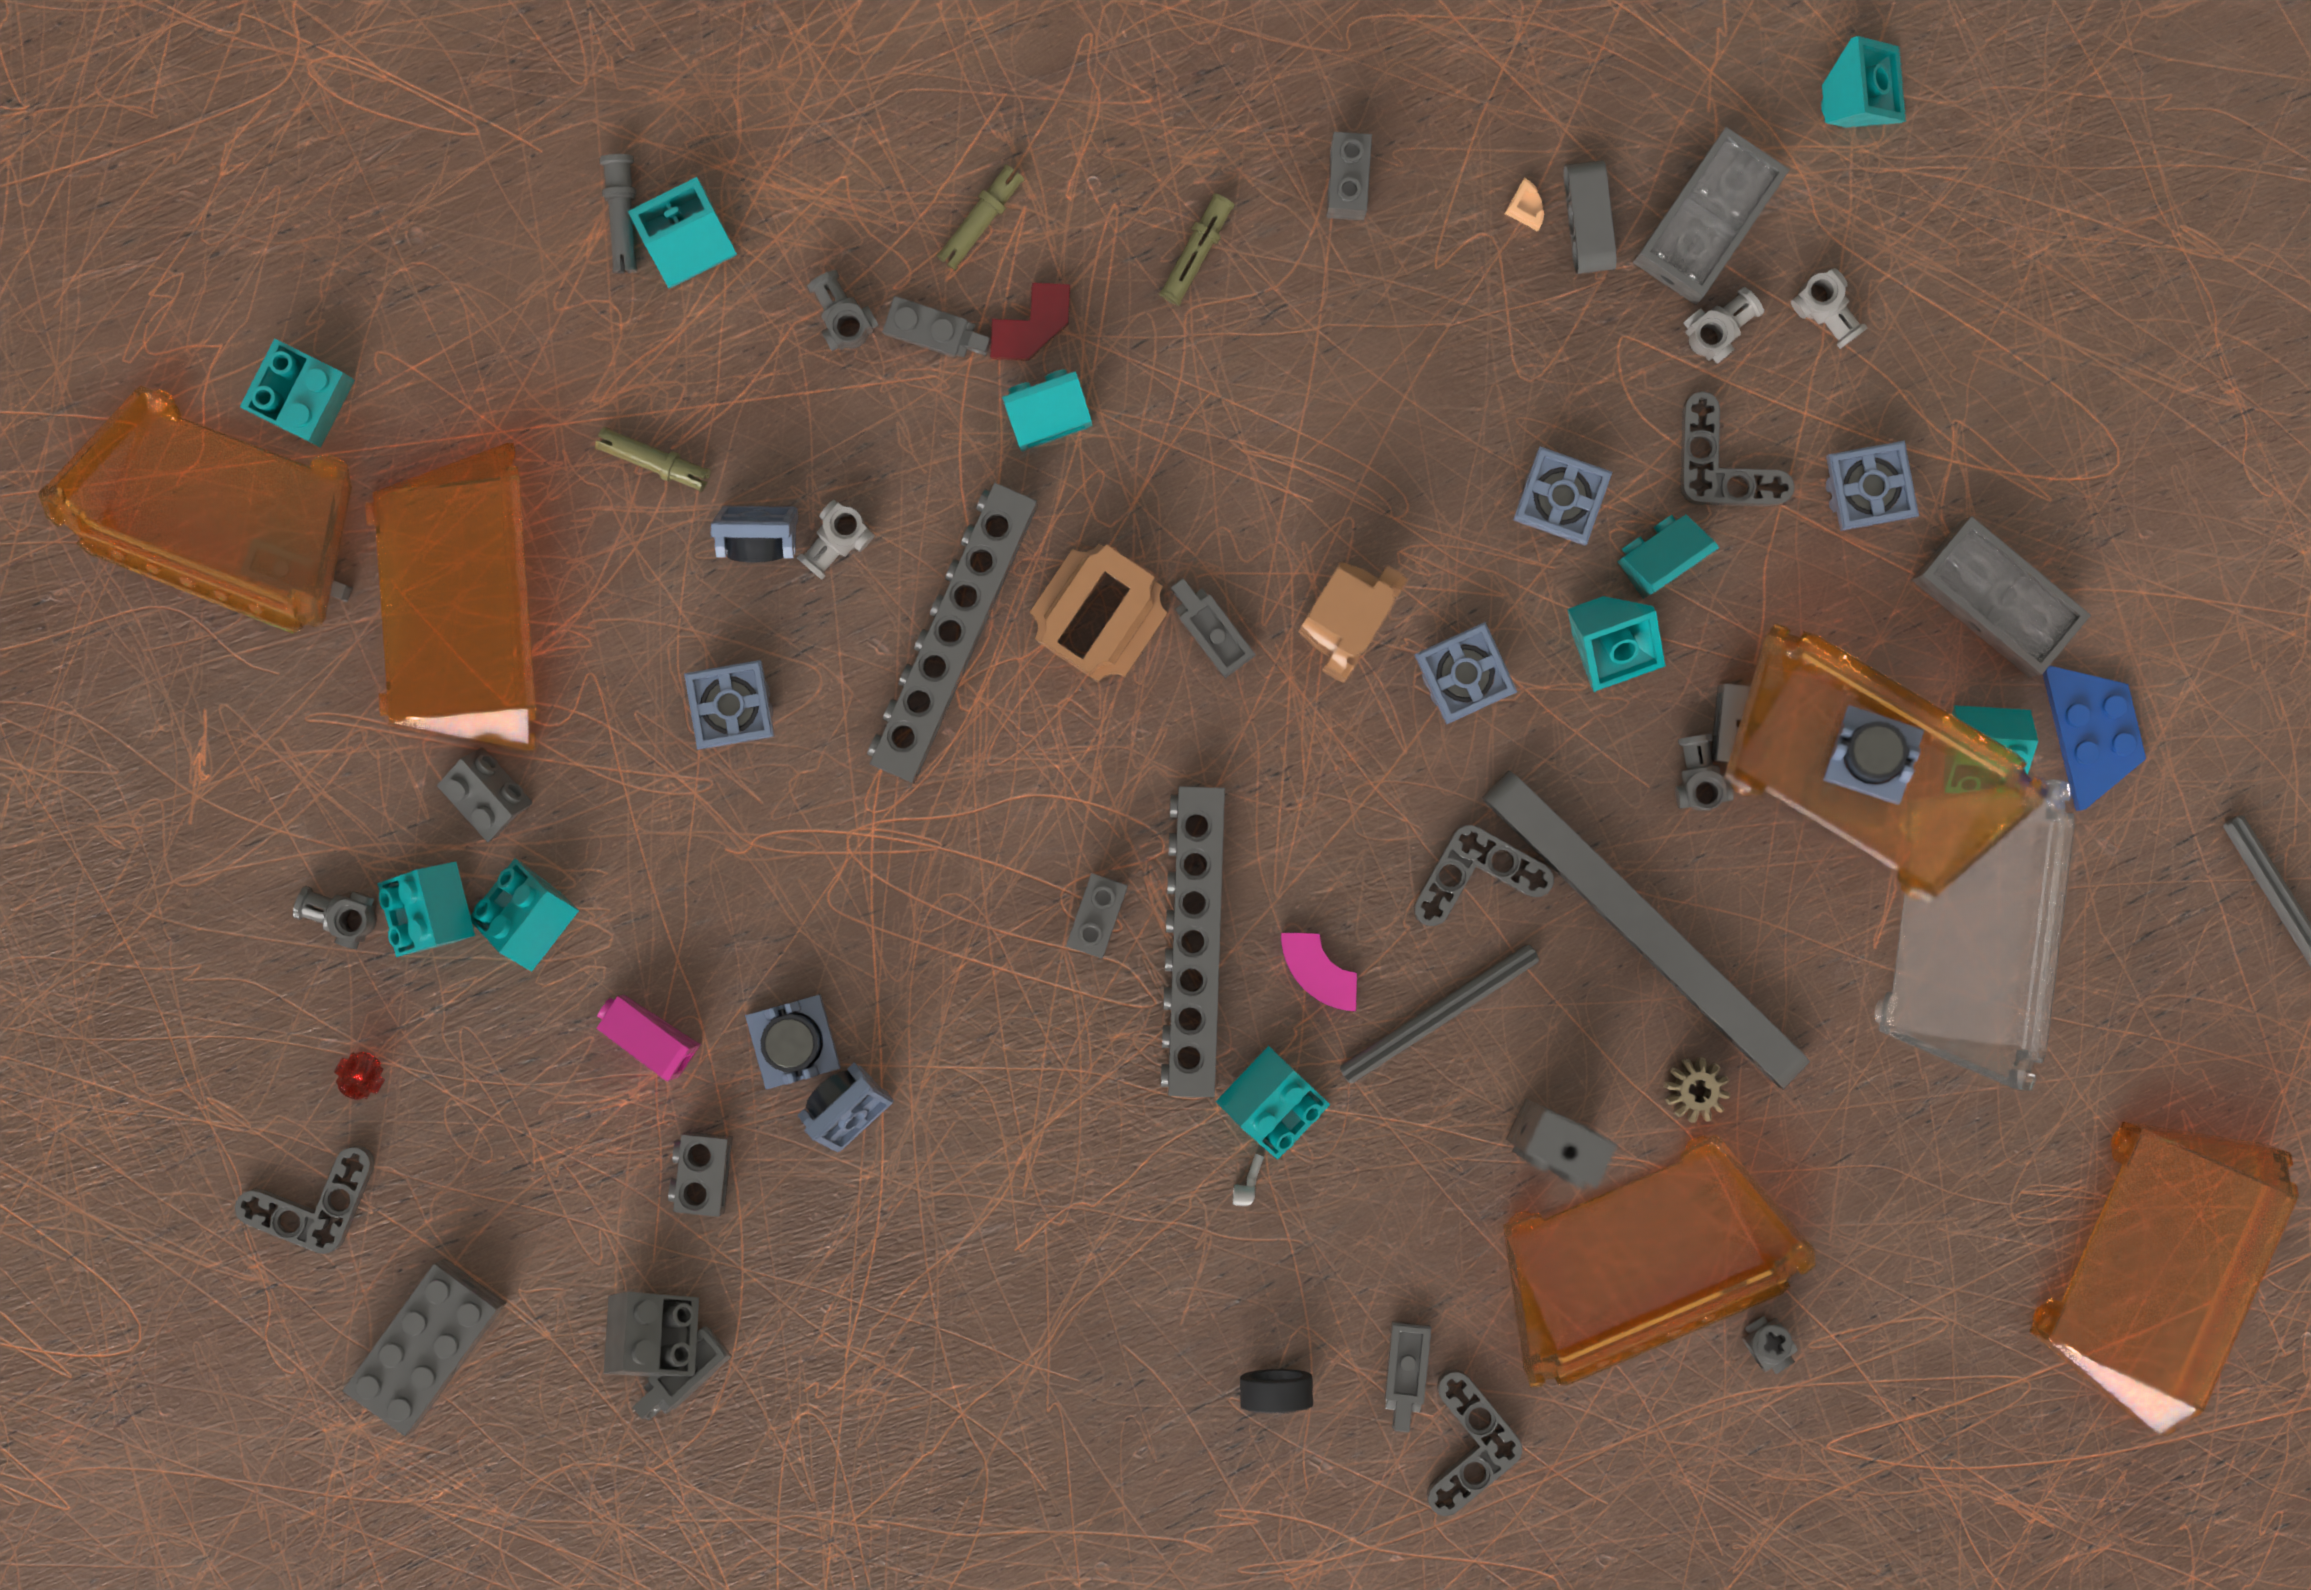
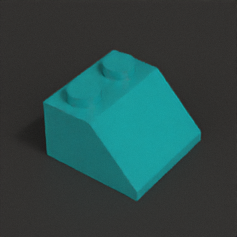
[1617,514,1719,599]

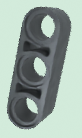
[1564,160,1617,274]

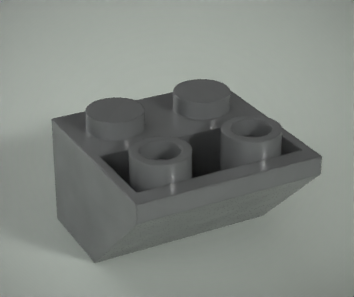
[604,1292,699,1376]

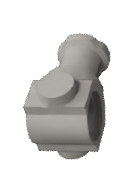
[1790,268,1868,349]
[1683,287,1764,364]
[796,500,875,580]

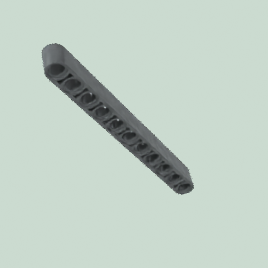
[1482,770,1810,1090]

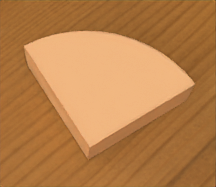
[1505,177,1544,231]

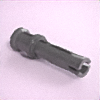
[599,154,637,274]

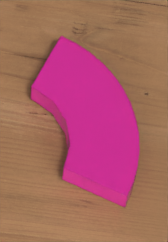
[1281,932,1357,1011]

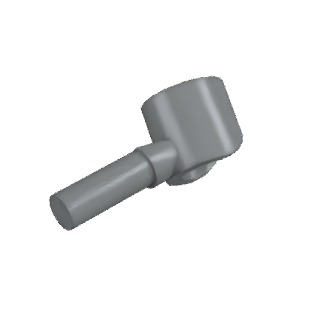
[1232,1154,1264,1206]

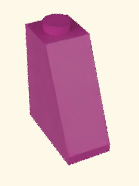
[596,995,700,1082]

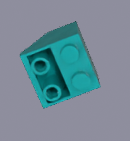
[628,177,737,289]
[240,338,355,448]
[1002,369,1093,452]
[1943,705,2039,797]
[470,858,579,972]
[377,862,475,957]
[1215,1046,1331,1160]

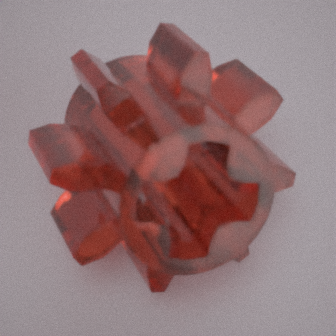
[334,1052,385,1100]

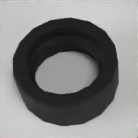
[1240,1369,1313,1413]

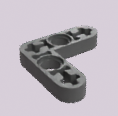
[1680,392,1795,507]
[1413,825,1554,926]
[235,1146,375,1254]
[1426,1369,1522,1516]

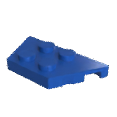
[2043,666,2146,811]

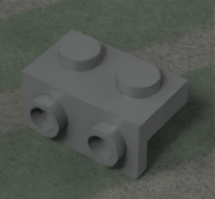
[437,747,532,842]

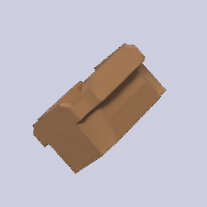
[1030,544,1168,683]
[1298,562,1408,683]

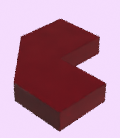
[990,283,1070,361]

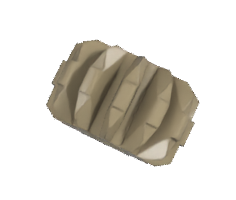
[1663,1057,1730,1123]

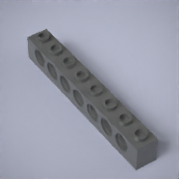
[867,483,1038,784]
[1161,786,1225,1098]

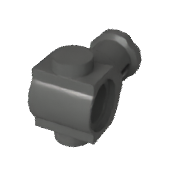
[807,270,879,352]
[1675,734,1734,811]
[293,886,377,950]
[1742,1316,1798,1374]

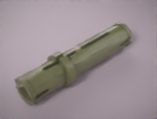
[936,164,1025,271]
[1159,193,1235,306]
[595,426,711,492]

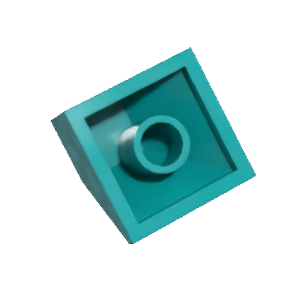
[1821,36,1906,128]
[1567,596,1665,692]

